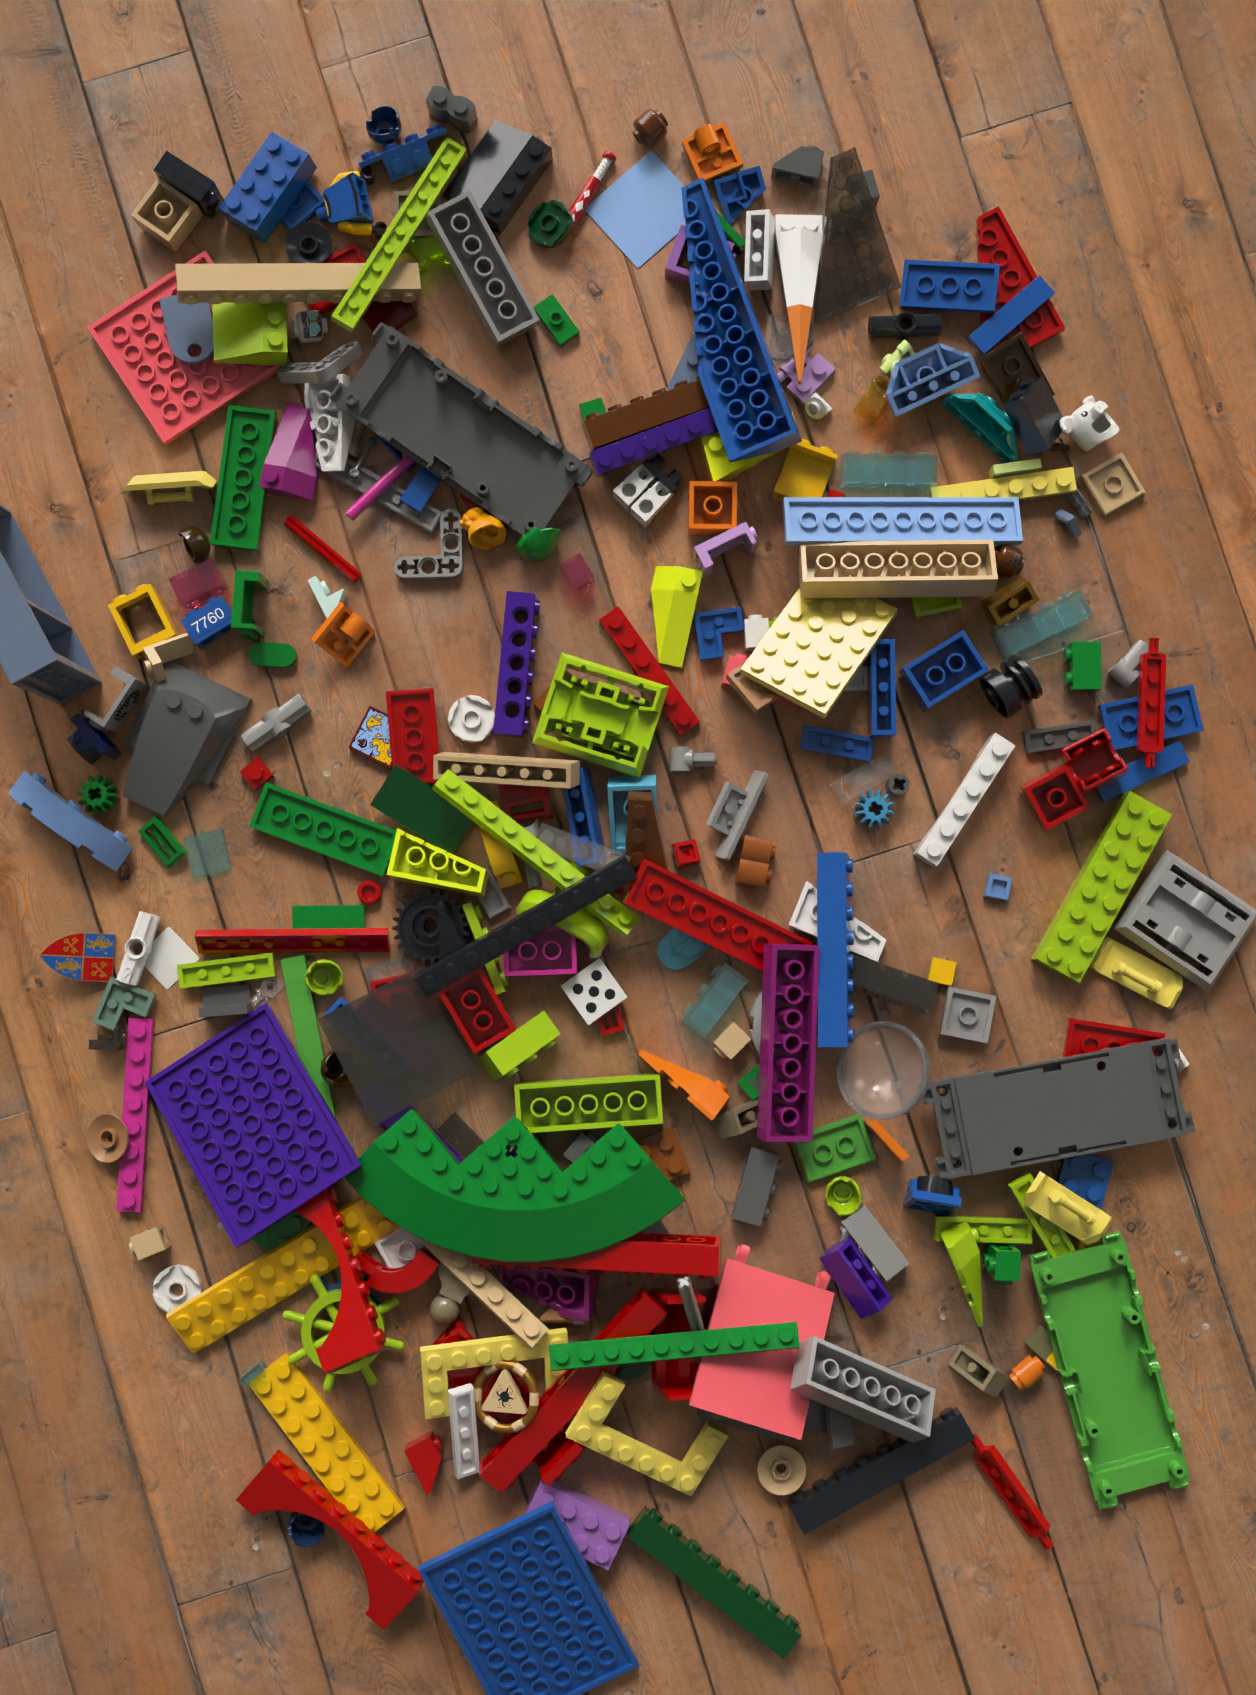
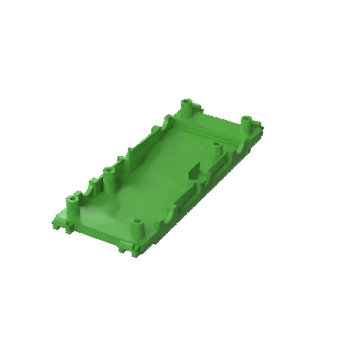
[1029,1231,1190,1510]

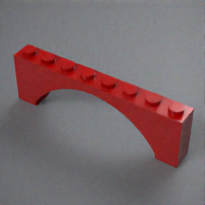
[294,1188,386,1373]
[236,1449,424,1630]

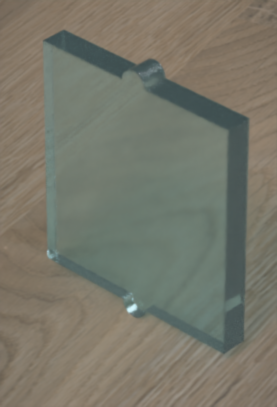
[184,829,232,878]

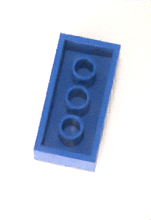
[219,131,317,244]

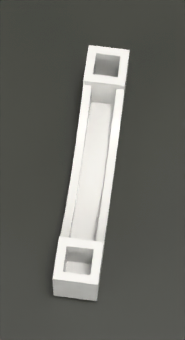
[913,733,1015,867]

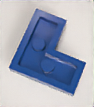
[694,607,744,661]

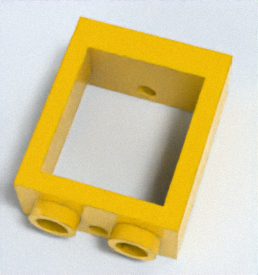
[108,584,179,659]

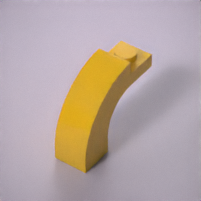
[479,800,523,889]

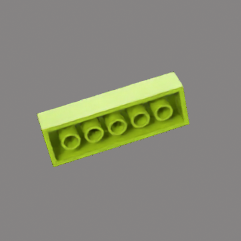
[514,1073,663,1133]

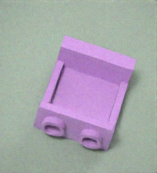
[693,522,758,578]

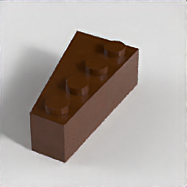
[624,791,669,892]

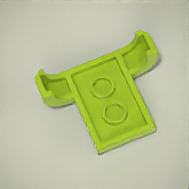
[516,861,609,958]

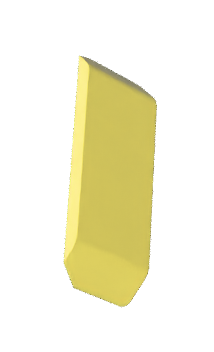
[120,471,217,505]
[1089,937,1184,1009]
[1022,1172,1112,1245]

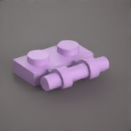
[777,343,836,405]

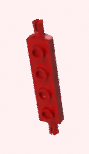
[1136,638,1166,768]
[970,1433,1054,1550]

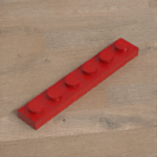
[599,606,700,736]

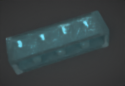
[839,451,937,489]
[991,590,1093,661]

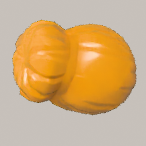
[459,507,507,550]

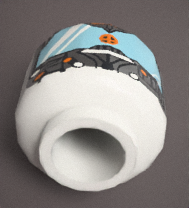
[292,310,328,343]

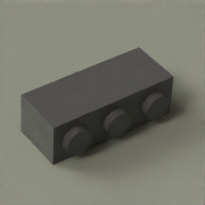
[731,1145,782,1226]

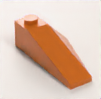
[638,1049,730,1121]

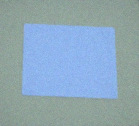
[585,151,686,268]

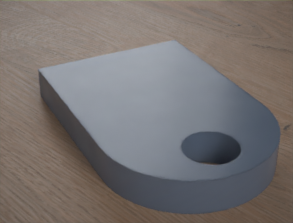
[159,295,214,365]

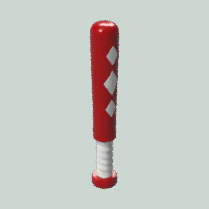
[569,151,616,235]

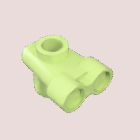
[880,340,915,380]

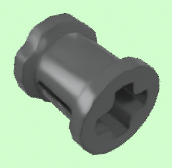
[885,774,910,797]

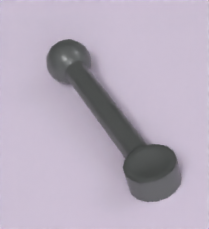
[349,437,377,479]

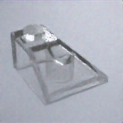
[765,314,814,365]

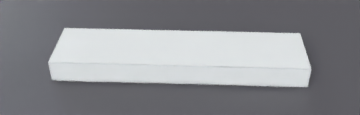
[447,1383,480,1479]

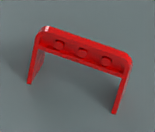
[650,1288,706,1401]

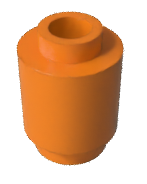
[1008,1355,1045,1391]

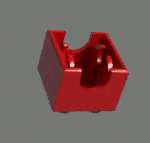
[1059,728,1129,797]

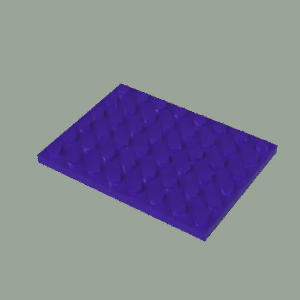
[145,1003,363,1248]

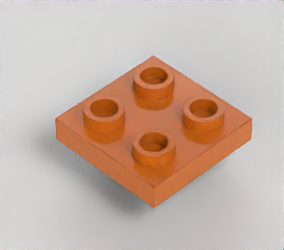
[681,122,743,183]
[311,602,376,668]

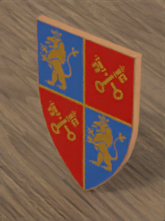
[39,933,115,982]

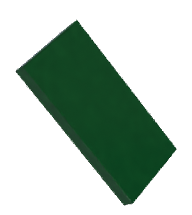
[370,764,473,854]

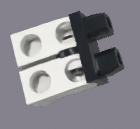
[612,454,683,528]

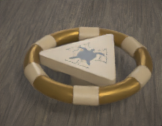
[473,1360,539,1433]

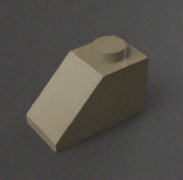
[713,1099,758,1139]
[948,1344,1010,1397]

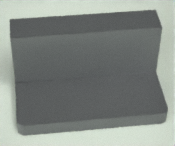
[199,984,252,1017]

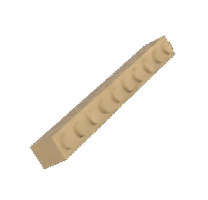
[175,263,421,305]

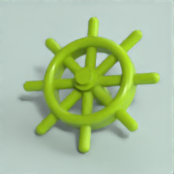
[282,1273,405,1392]

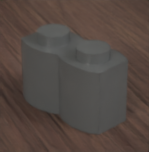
[426,86,478,133]

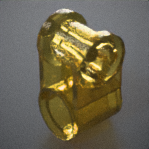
[853,375,890,424]

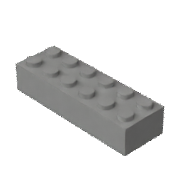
[426,190,539,348]
[790,1336,936,1443]

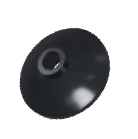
[285,222,332,263]

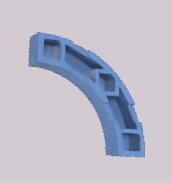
[8,770,133,871]

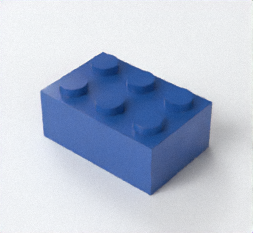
[899,630,989,712]

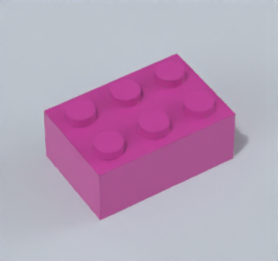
[504,926,578,976]

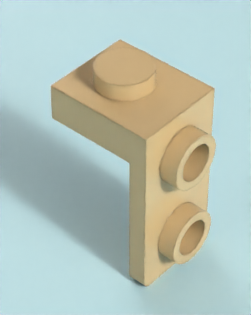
[143,633,194,683]

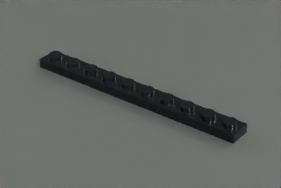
[413,854,637,998]

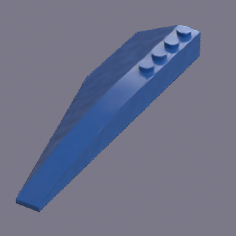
[681,178,802,463]

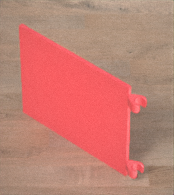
[689,1245,835,1440]

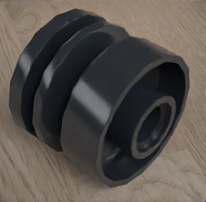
[979,654,1043,718]

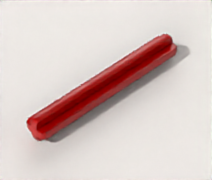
[284,516,362,583]

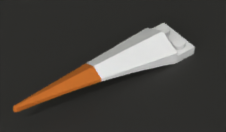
[775,214,823,385]

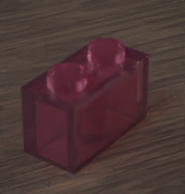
[169,558,229,609]

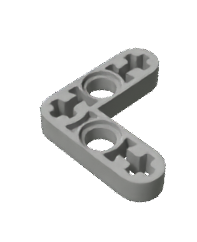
[276,341,363,383]
[394,509,463,580]

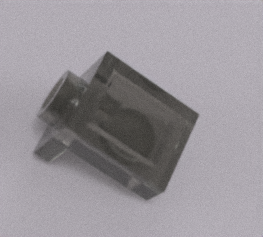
[89,1025,128,1051]

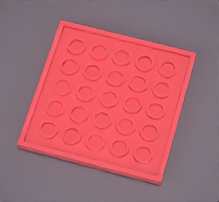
[87,251,283,445]

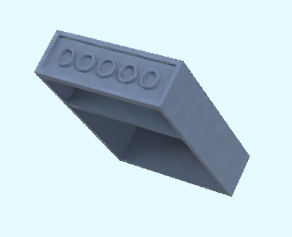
[0,503,102,705]

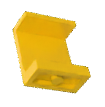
[772,438,837,501]

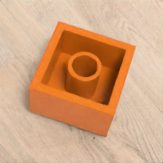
[688,481,737,535]

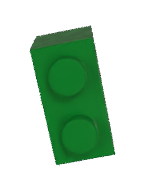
[1063,642,1102,693]

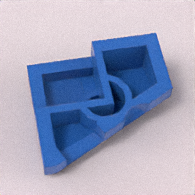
[712,165,766,224]

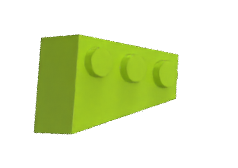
[478,1011,560,1081]

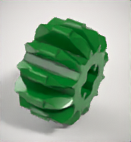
[76,774,120,815]

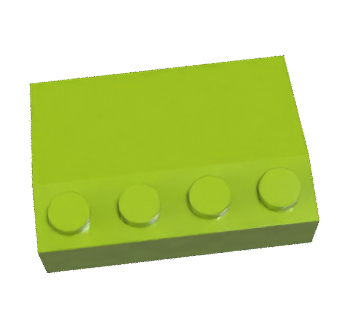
[212,302,288,366]

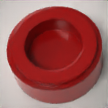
[357,880,382,904]

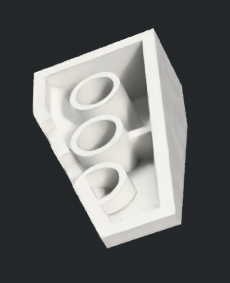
[304,374,356,472]

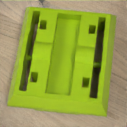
[532,653,669,778]

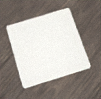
[139,927,199,989]

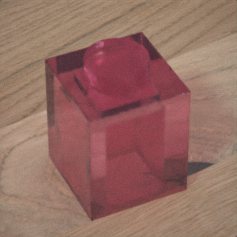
[559,553,595,594]

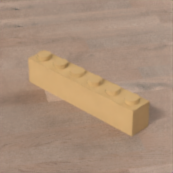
[433,752,580,789]

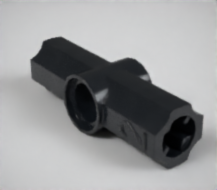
[868,312,942,340]

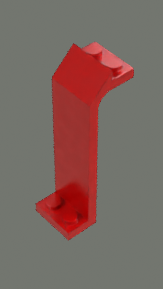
[431,1317,587,1486]

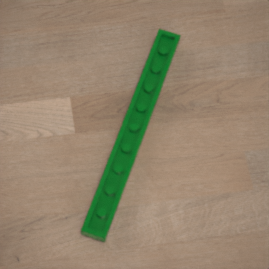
[549,1322,800,1372]

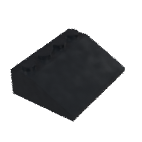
[443,120,553,235]

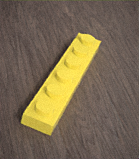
[930,467,1077,500]

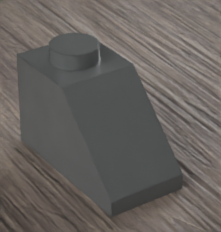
[771,146,825,188]

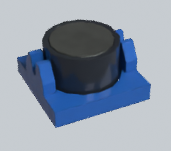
[903,1176,962,1216]

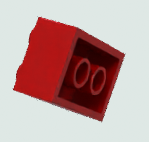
[438,967,516,1054]

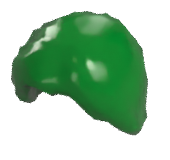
[516,527,561,561]

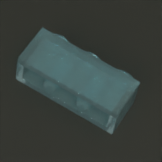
[681,962,748,1038]

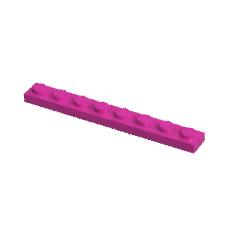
[116,1018,155,1212]

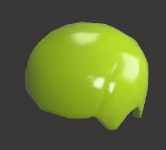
[305,959,343,995]
[825,1176,862,1216]

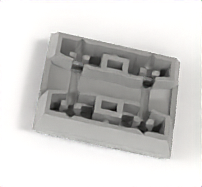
[1113,849,1256,992]

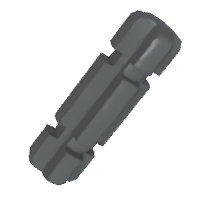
[1065,486,1093,519]

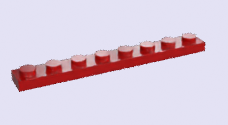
[195,928,391,954]

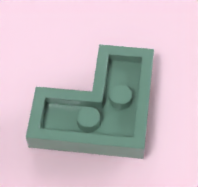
[92,977,157,1031]

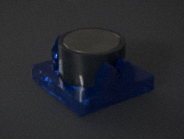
[67,714,122,765]

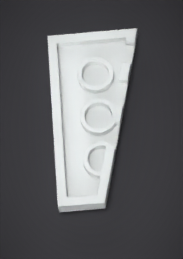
[788,881,886,962]

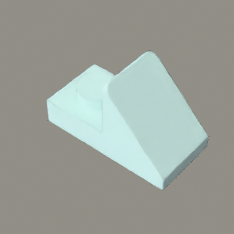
[307,576,347,618]

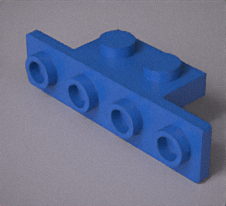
[358,124,447,182]

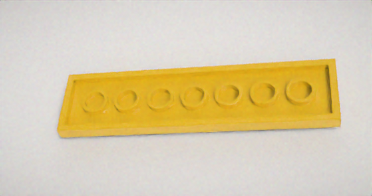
[248,1351,405,1532]

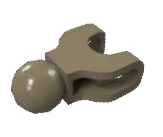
[430,1263,490,1325]

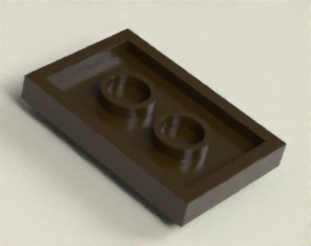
[979,332,1055,406]

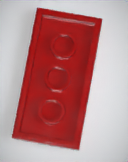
[386,688,439,784]
[1063,1018,1165,1057]

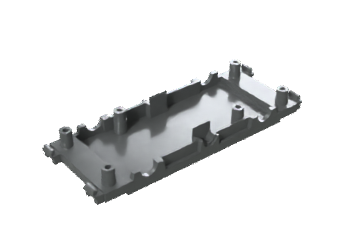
[329,322,594,536]
[920,1038,1195,1179]

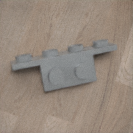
[706,770,768,861]

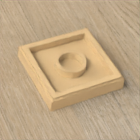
[1080,453,1146,517]

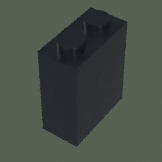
[153,151,224,220]
[1003,377,1063,456]

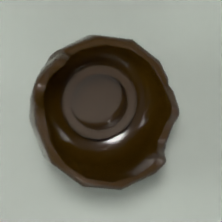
[178,526,211,563]
[320,1050,359,1088]

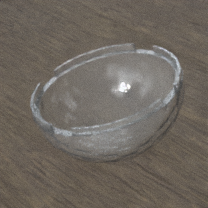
[837,1021,931,1120]

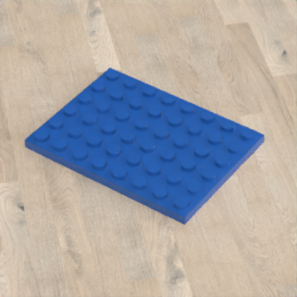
[418,1501,639,1695]

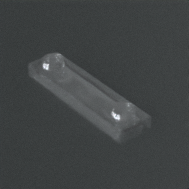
[536,823,631,870]

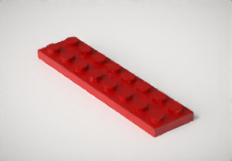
[622,859,813,972]

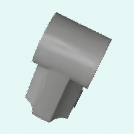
[1107,639,1149,689]

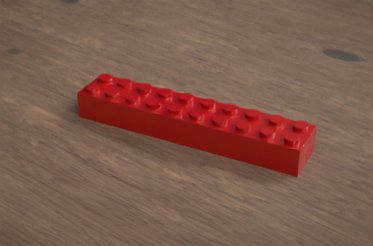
[472,1232,722,1279]

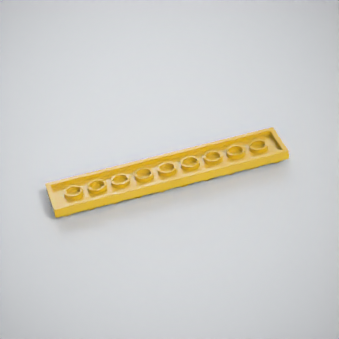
[166,1196,401,1354]

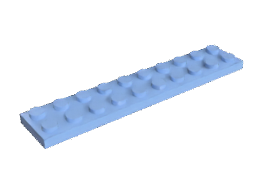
[782,497,1023,545]

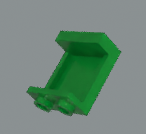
[231,570,269,640]

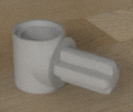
[669,747,715,773]

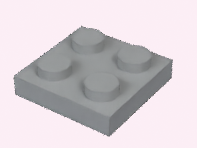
[939,987,996,1043]

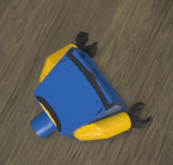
[316,166,387,239]

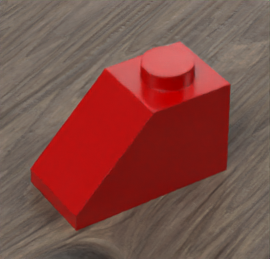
[404,1430,444,1495]

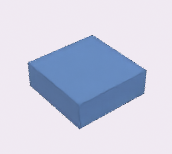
[983,873,1013,902]

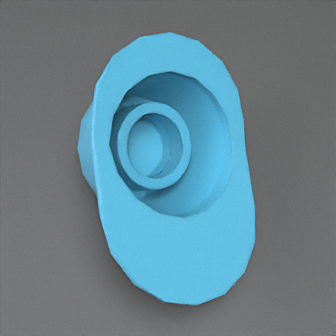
[657,929,709,970]

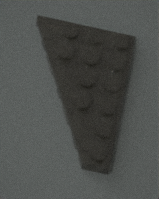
[814,147,901,324]

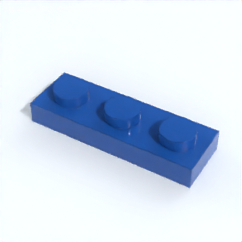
[799,725,875,762]

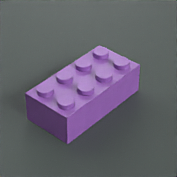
[523,1477,630,1570]

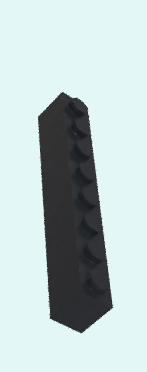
[788,1407,975,1534]

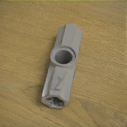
[241,694,312,752]

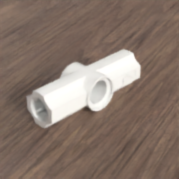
[116,911,161,986]

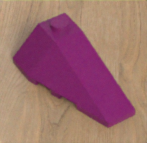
[259,403,318,501]
[499,1265,599,1321]

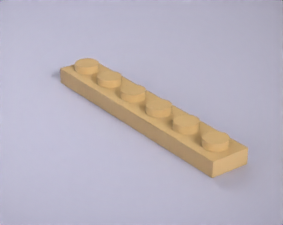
[424,1242,548,1349]

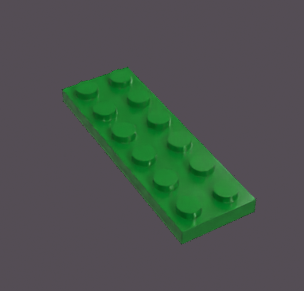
[210,405,277,552]
[249,782,397,877]

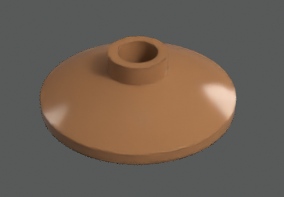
[87,1114,129,1163]

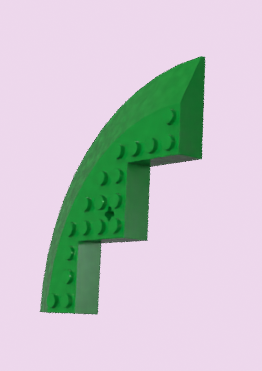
[345,1109,686,1262]

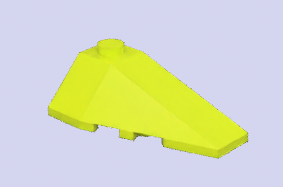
[651,566,703,668]

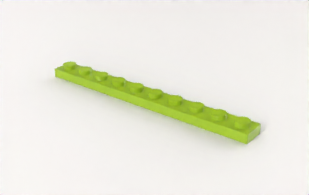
[331,137,467,333]
[432,769,639,938]

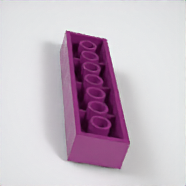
[757,943,819,1142]

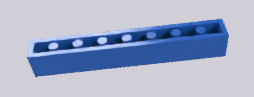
[817,852,855,1048]

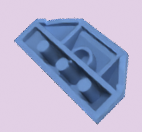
[886,343,981,417]

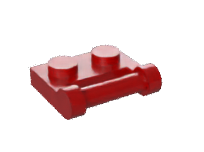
[498,784,553,823]

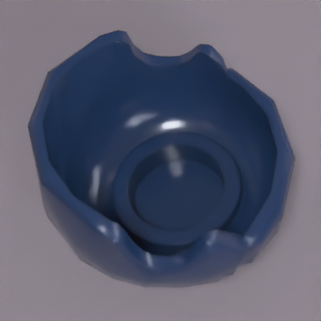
[366,106,402,144]
[288,1512,325,1547]

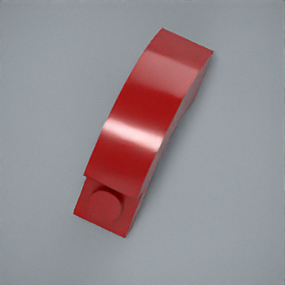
[354,1246,440,1293]

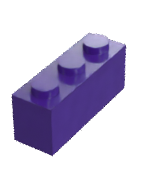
[819,1238,892,1319]

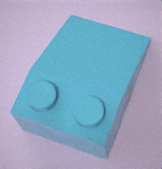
[607,775,658,853]

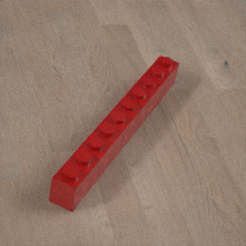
[479,1286,667,1493]

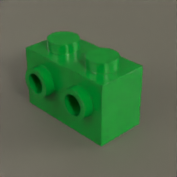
[982,1243,1021,1285]

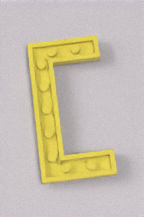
[420,1328,568,1419]
[565,1371,729,1496]

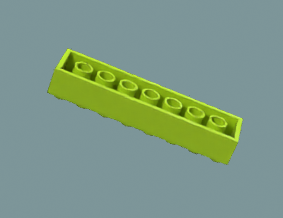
[1031,791,1172,983]

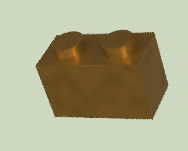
[979,577,1039,626]

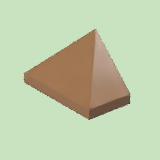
[540,1307,591,1333]

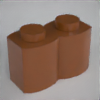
[735,835,776,888]

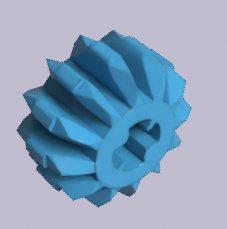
[854,789,895,829]

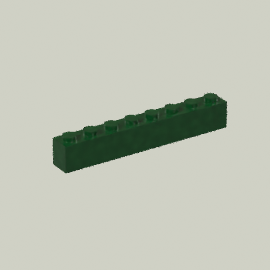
[627,1506,802,1659]

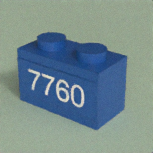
[181,596,232,649]

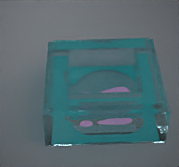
[238,1359,267,1386]

